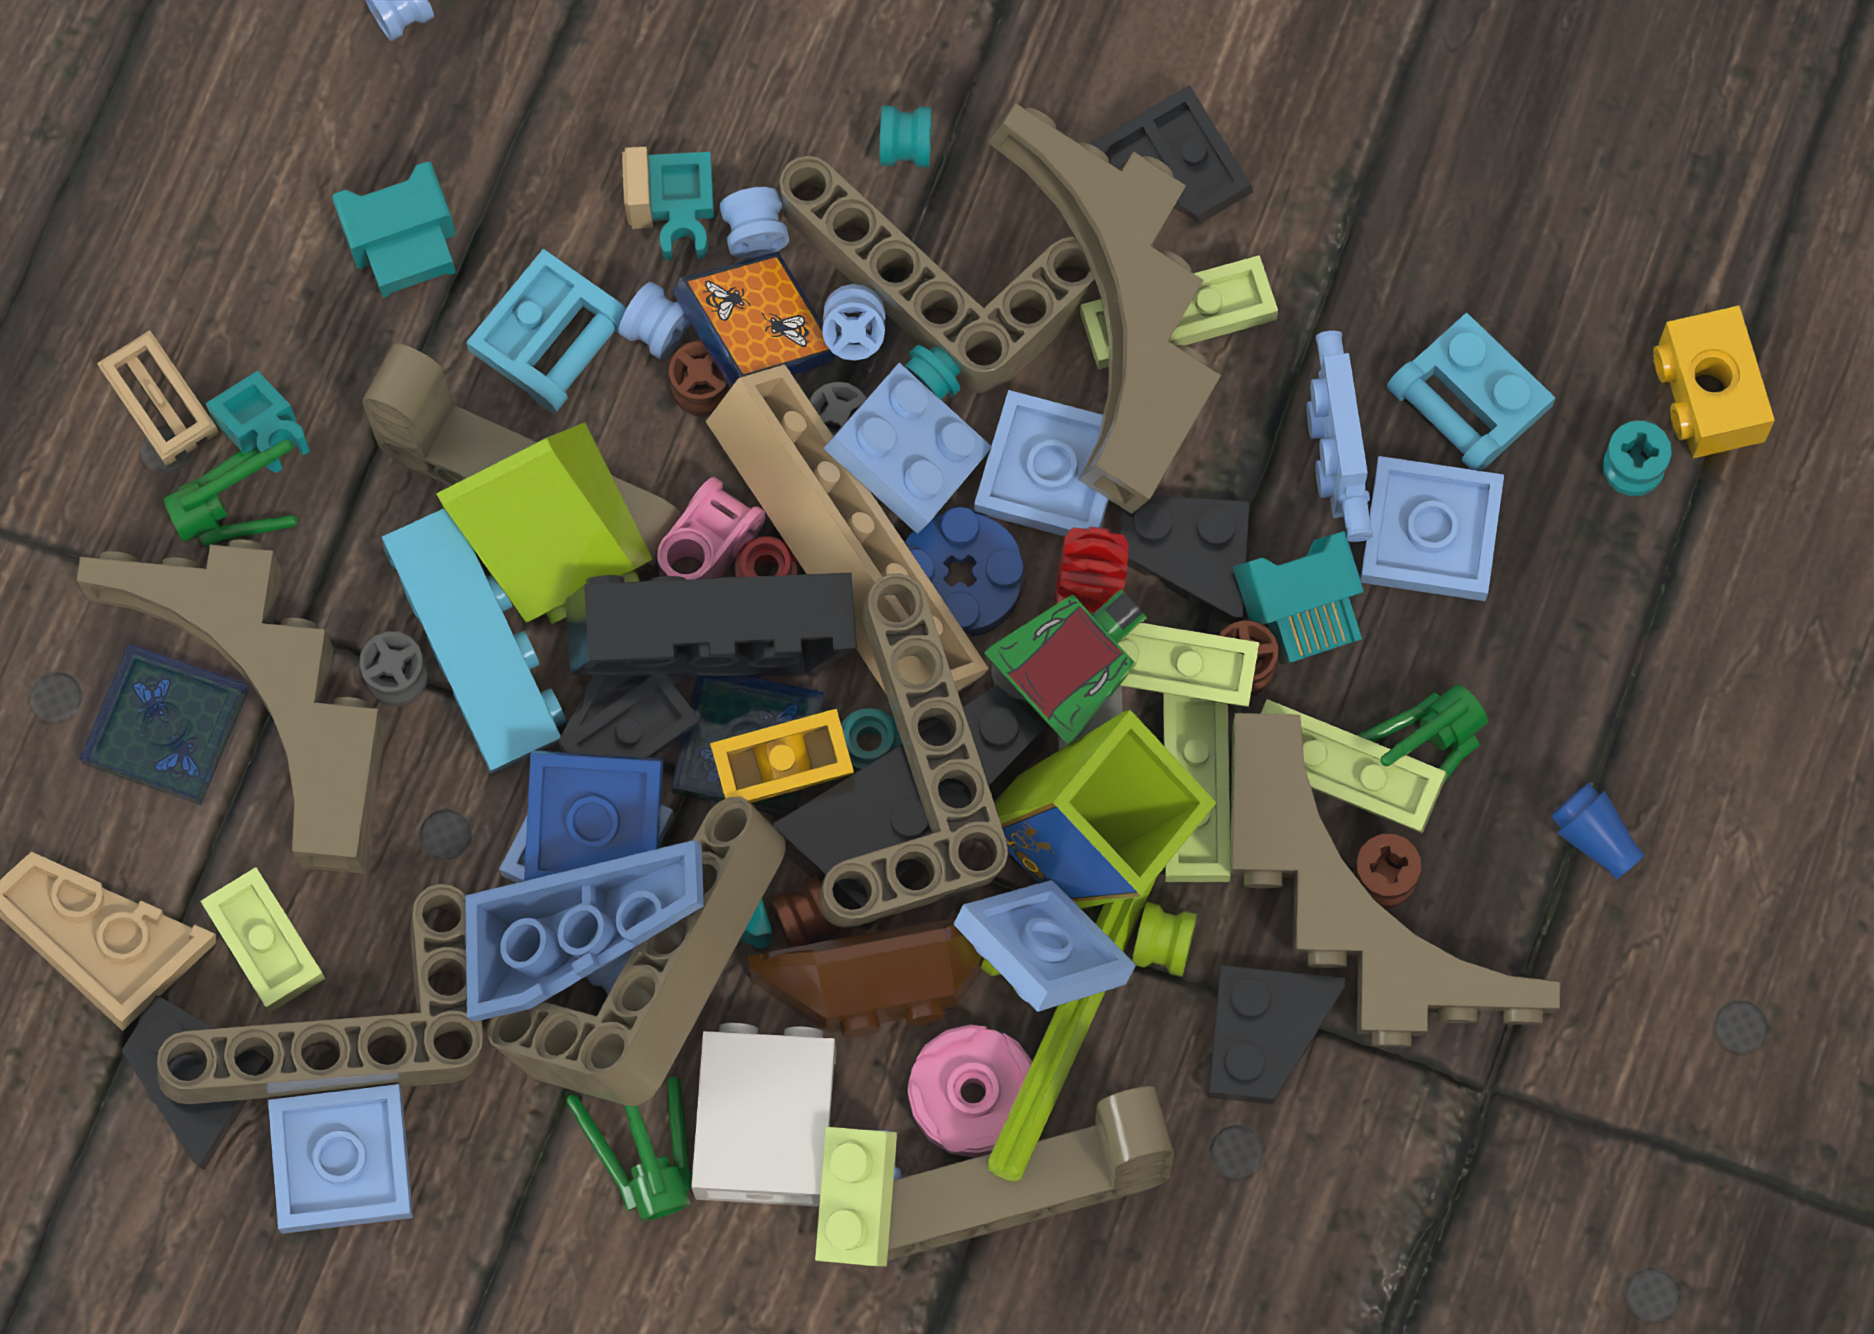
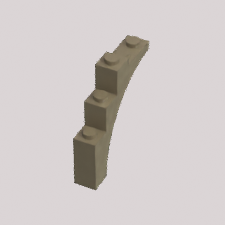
[988,103,1221,514]
[76,539,386,874]
[1230,713,1560,1048]

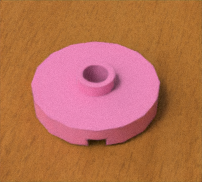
[907,1024,1033,1158]

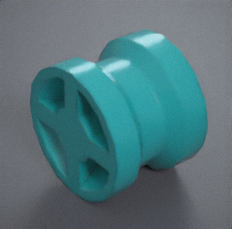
[880,105,932,168]
[1602,421,1672,496]

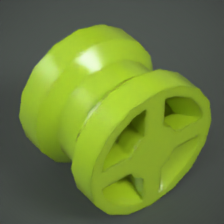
[1132,902,1197,977]

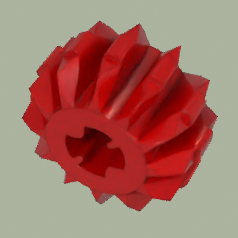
[1053,526,1129,614]

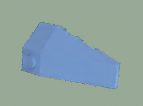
[465,840,704,1022]

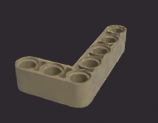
[779,156,1098,394]
[362,343,682,573]
[818,573,1008,928]
[487,797,786,1106]
[157,884,483,1104]
[887,1086,1174,1261]

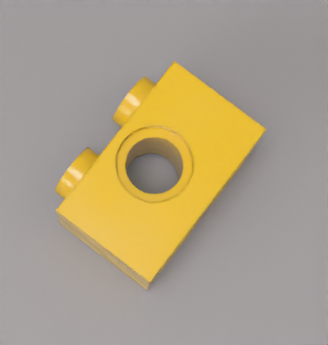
[1653,306,1775,459]
[710,709,854,803]

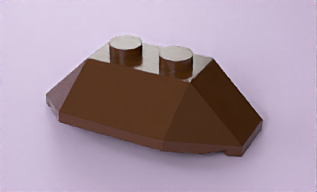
[747,917,984,1038]

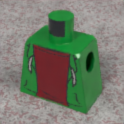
[984,589,1147,745]

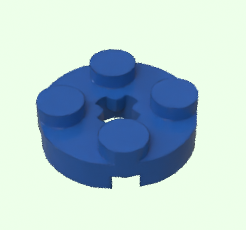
[905,507,1024,637]

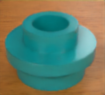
[904,345,960,400]
[841,708,901,771]

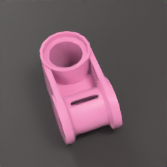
[657,477,766,580]

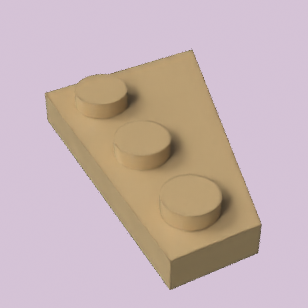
[0,852,216,1031]

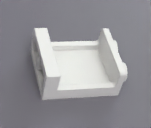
[692,1023,836,1206]

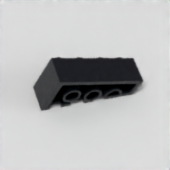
[566,572,857,677]
[772,685,1045,930]

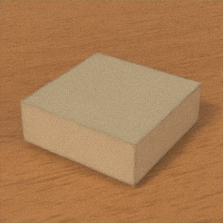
[622,146,654,229]

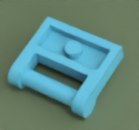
[466,249,627,413]
[1386,312,1555,471]

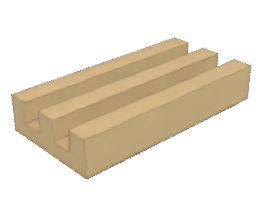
[97,330,219,467]

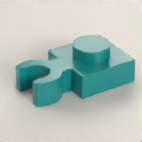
[649,152,714,261]
[206,371,310,473]

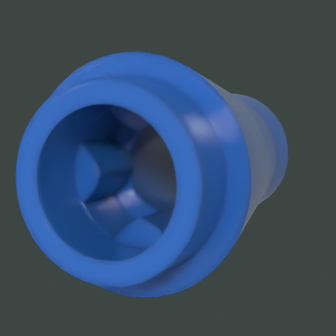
[1550,782,1645,880]

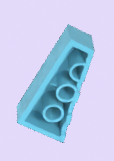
[382,508,567,774]

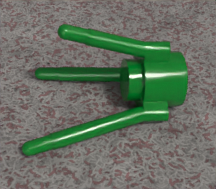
[163,440,298,548]
[1357,684,1488,785]
[566,1076,692,1222]

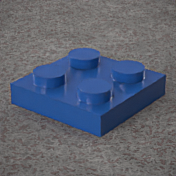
[524,751,663,881]

